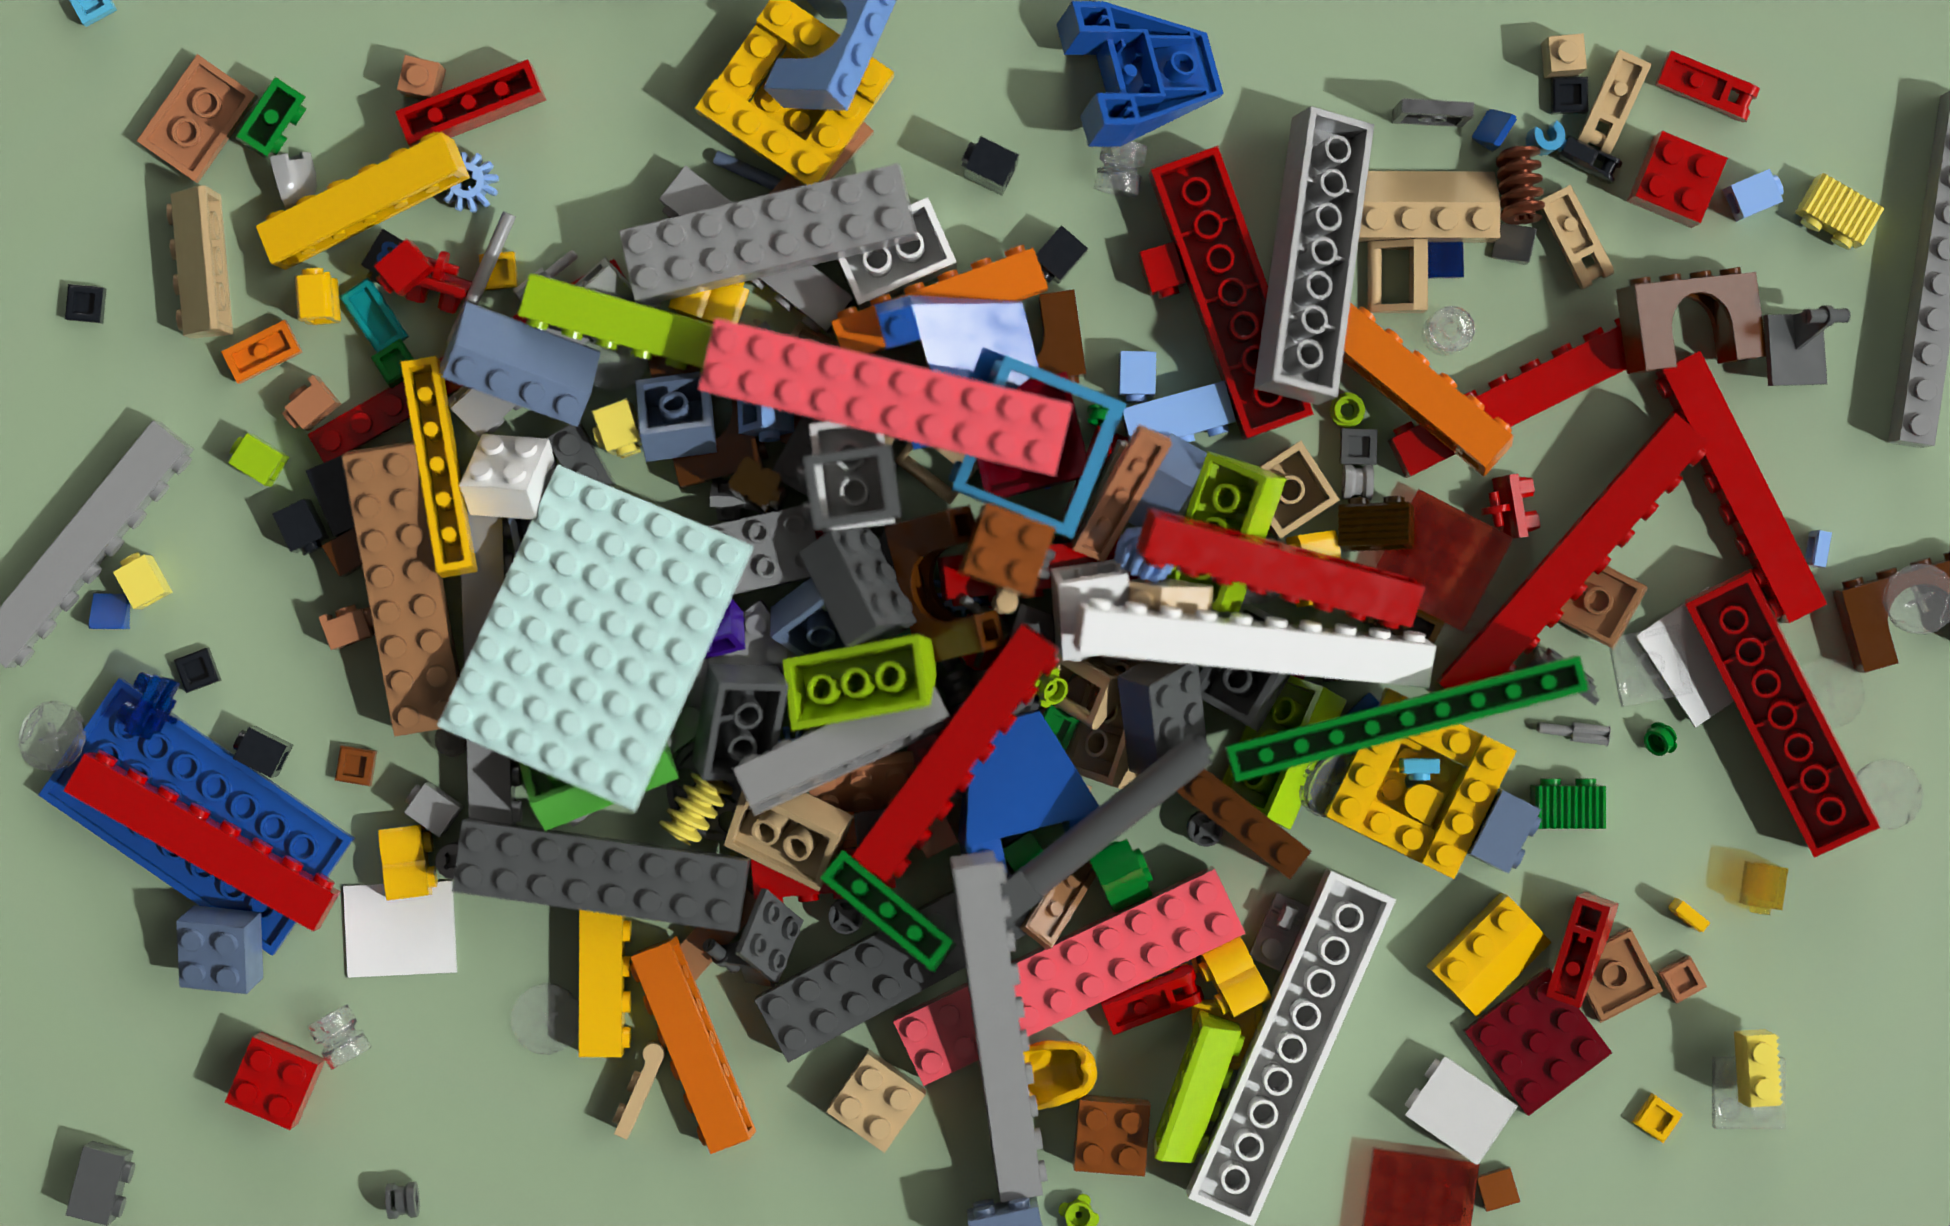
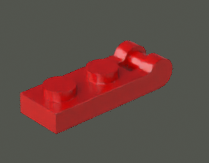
[1655,50,1760,122]
[1101,965,1204,1035]

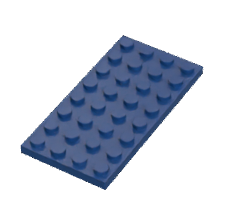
[38,678,355,956]

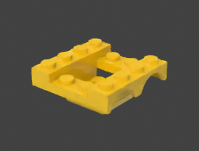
[695,0,894,186]
[1323,688,1517,879]

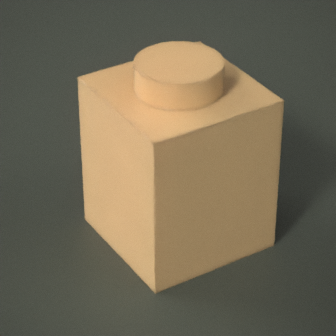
[1541,33,1587,79]

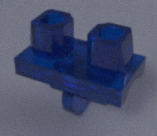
[116,672,180,740]

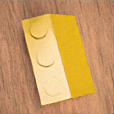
[1426,892,1551,1017]

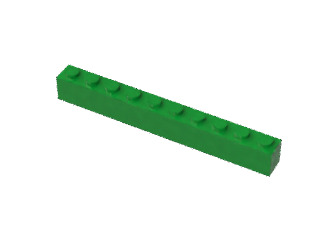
[1225,655,1589,782]

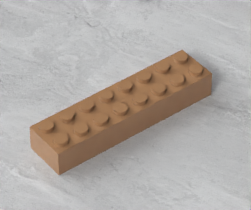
[342,441,460,737]

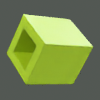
[228,433,290,487]

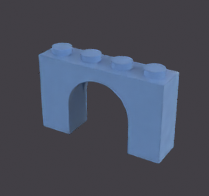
[764,0,897,110]

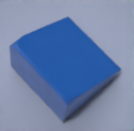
[1472,109,1517,151]
[89,593,130,629]

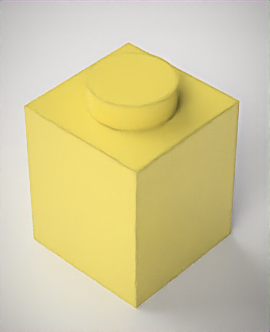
[113,552,173,609]

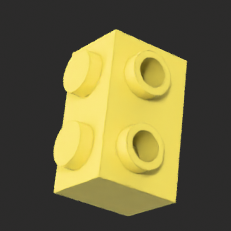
[592,399,642,459]

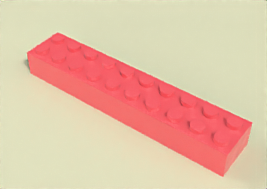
[698,318,1072,476]
[893,866,1246,1086]

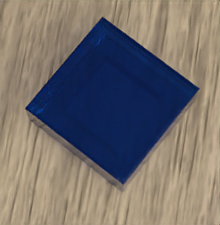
[1428,242,1464,279]

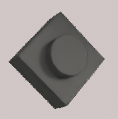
[1340,428,1377,466]

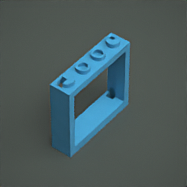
[948,355,1126,538]

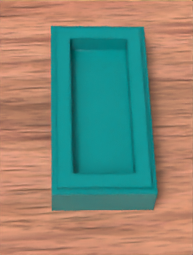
[339,277,410,353]

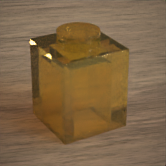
[1739,861,1788,915]

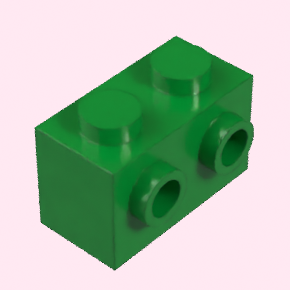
[235,77,307,158]
[1090,839,1154,913]

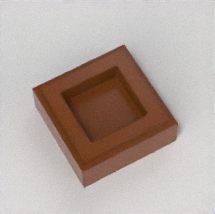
[335,745,377,786]
[1475,1166,1520,1212]

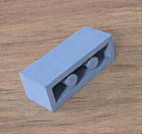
[1122,381,1236,443]

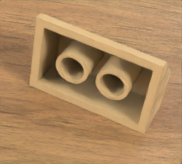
[724,789,854,891]

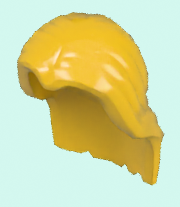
[1023,1040,1097,1110]

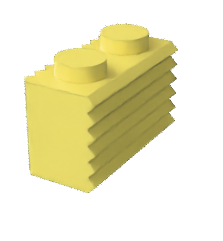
[1795,173,1884,250]
[1734,1029,1783,1108]

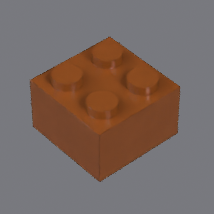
[957,503,1056,598]
[1073,1095,1151,1177]

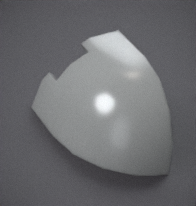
[270,152,317,210]

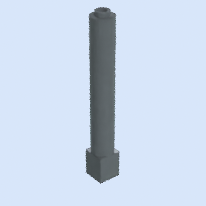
[1000,735,1214,925]

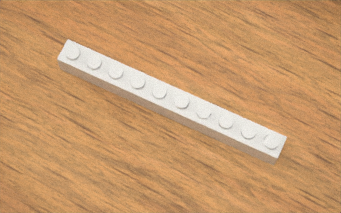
[1072,598,1436,688]

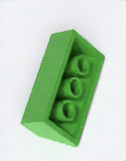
[519,743,679,831]

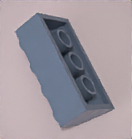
[440,301,601,427]

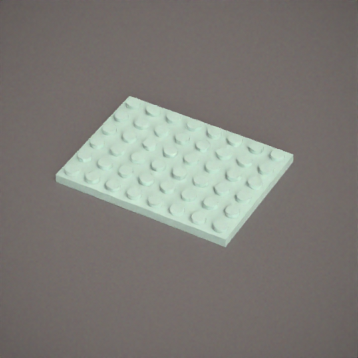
[437,465,754,812]

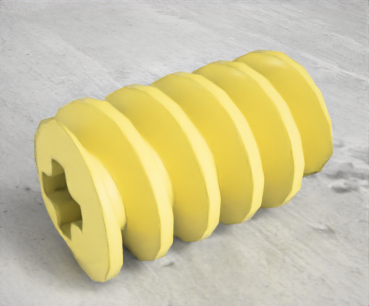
[659,773,734,846]

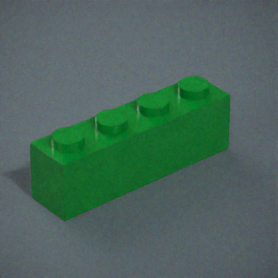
[820,851,957,972]

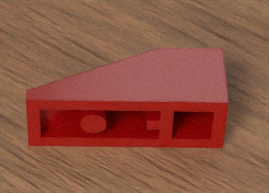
[1546,892,1619,1008]

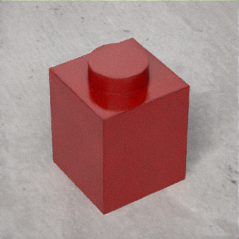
[374,239,435,296]
[1138,242,1186,299]

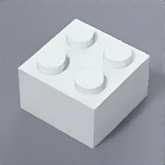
[460,434,557,520]

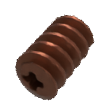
[1496,146,1545,225]

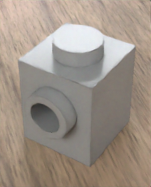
[404,782,464,837]

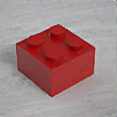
[1627,130,1728,228]
[225,1031,326,1130]

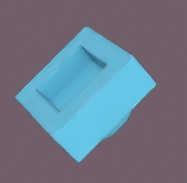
[70,0,117,27]
[1399,758,1440,780]

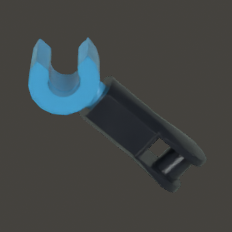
[1526,120,1623,184]

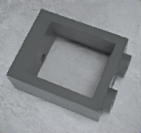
[798,444,902,530]

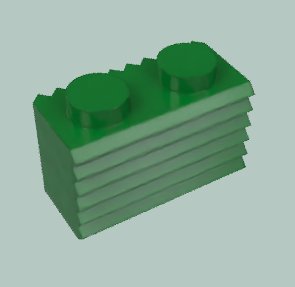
[1530,778,1606,829]

